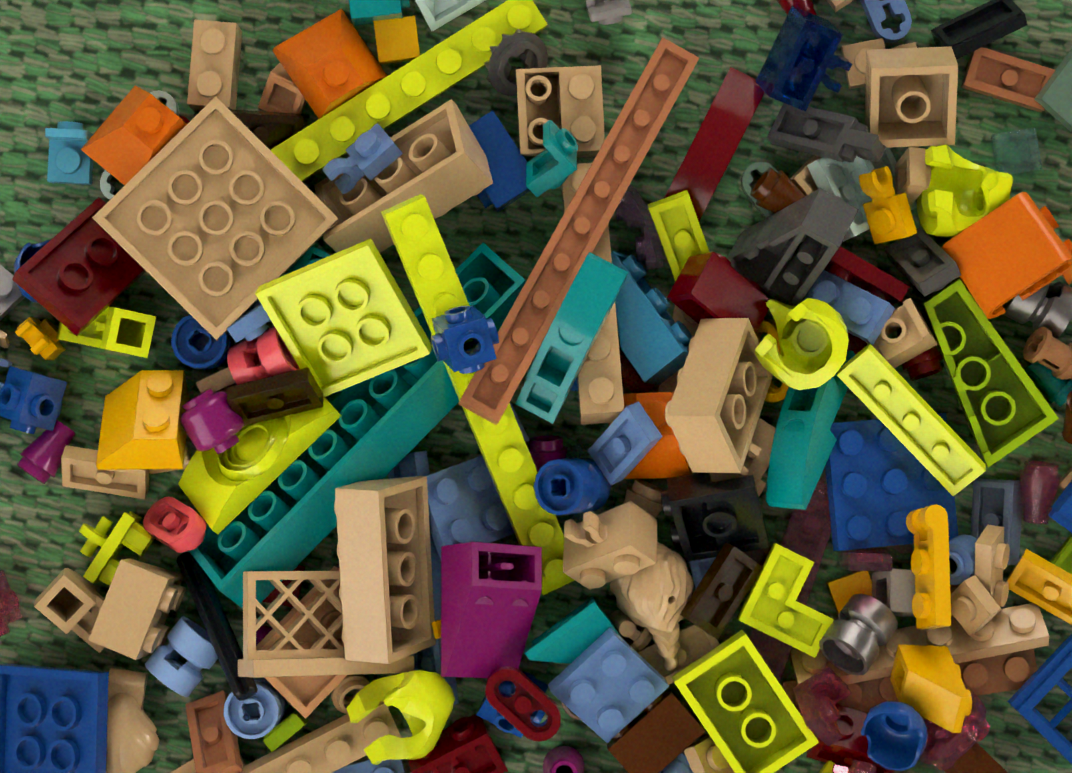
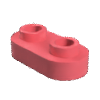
[143,496,207,553]

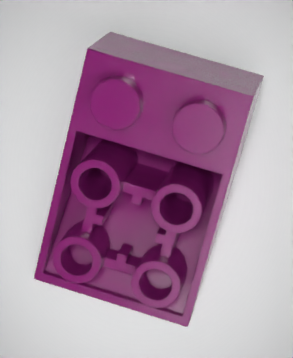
[441,542,542,678]

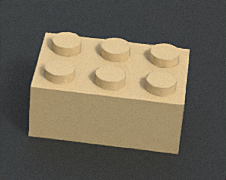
[665,318,773,473]

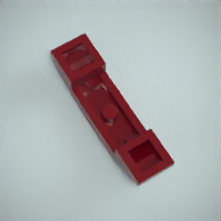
[664,67,768,221]

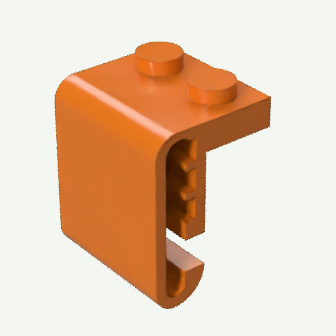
[941,192,1072,319]

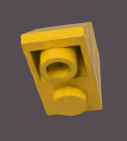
[890,644,972,733]

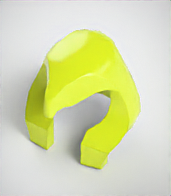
[917,144,1013,237]
[755,298,849,390]
[346,670,455,765]

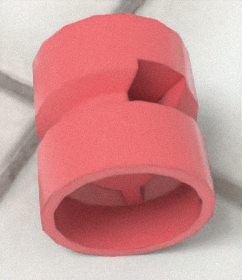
[227,326,300,385]

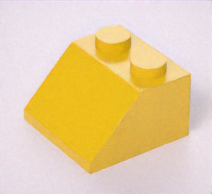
[96,370,190,470]

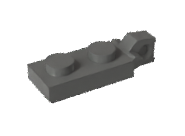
[767,101,886,163]

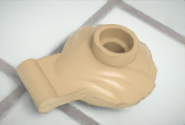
[106,668,159,773]

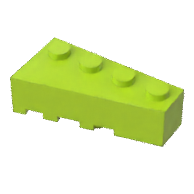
[921,278,1059,468]

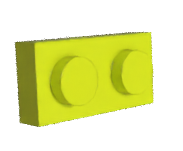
[647,190,709,282]

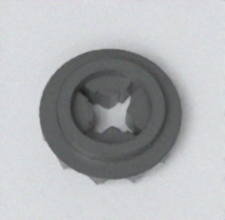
[484,29,548,96]

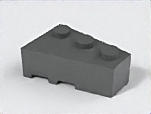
[727,188,859,306]

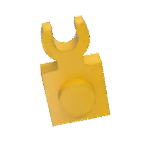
[15,317,66,361]

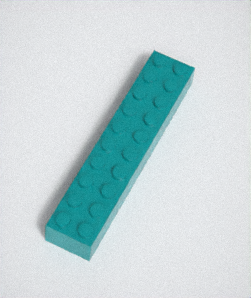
[189,243,526,608]

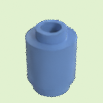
[949,534,977,585]

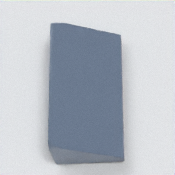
[971,478,1023,565]

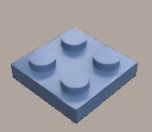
[427,456,515,560]
[548,627,669,743]

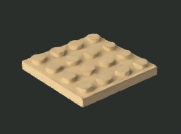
[92,96,339,341]

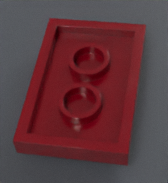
[12,197,146,336]

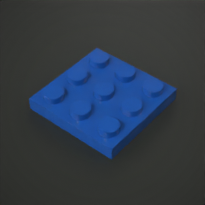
[825,413,958,551]
[0,664,109,773]

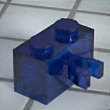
[755,6,852,111]

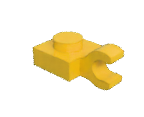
[859,166,917,244]

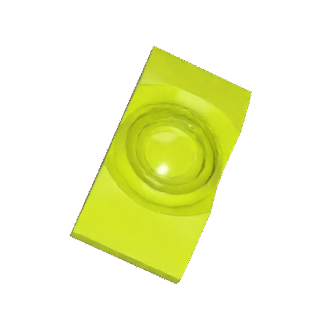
[178,397,342,535]

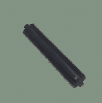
[177,550,258,701]

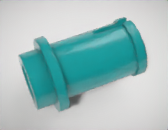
[1024,362,1072,407]

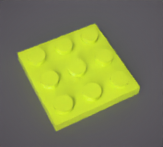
[255,238,433,398]

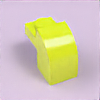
[56,307,156,358]

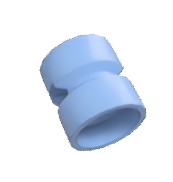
[145,616,218,697]
[223,677,288,739]

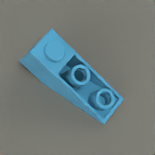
[611,251,693,385]

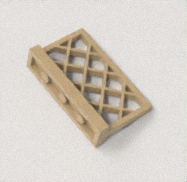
[238,571,414,678]

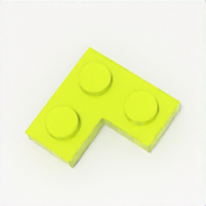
[737,543,834,658]

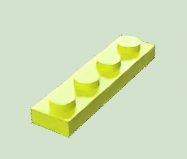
[837,343,986,497]

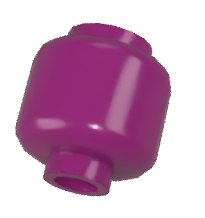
[180,388,244,454]

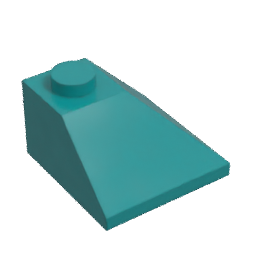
[525,596,623,664]

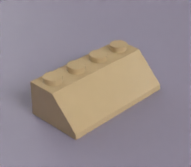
[314,99,493,253]
[334,476,436,664]

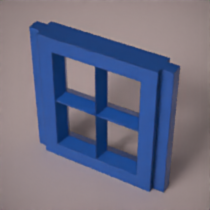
[1007,634,1072,765]

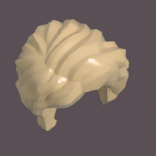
[610,542,694,671]

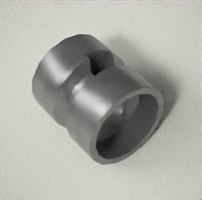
[1002,281,1072,339]
[819,594,898,676]

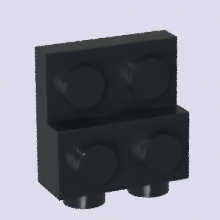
[661,473,770,562]

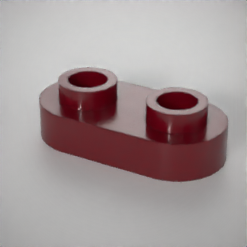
[485,666,561,742]

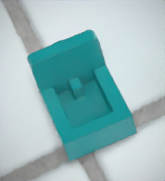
[526,120,578,197]

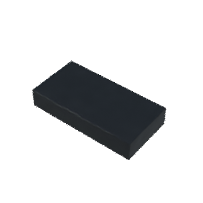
[931,0,1027,60]

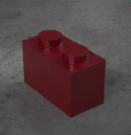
[667,252,770,334]

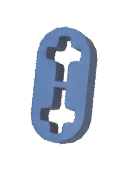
[860,0,912,43]

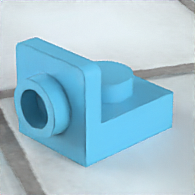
[45,121,93,185]

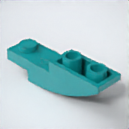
[515,252,629,424]
[766,351,856,510]

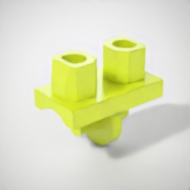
[79,511,155,586]

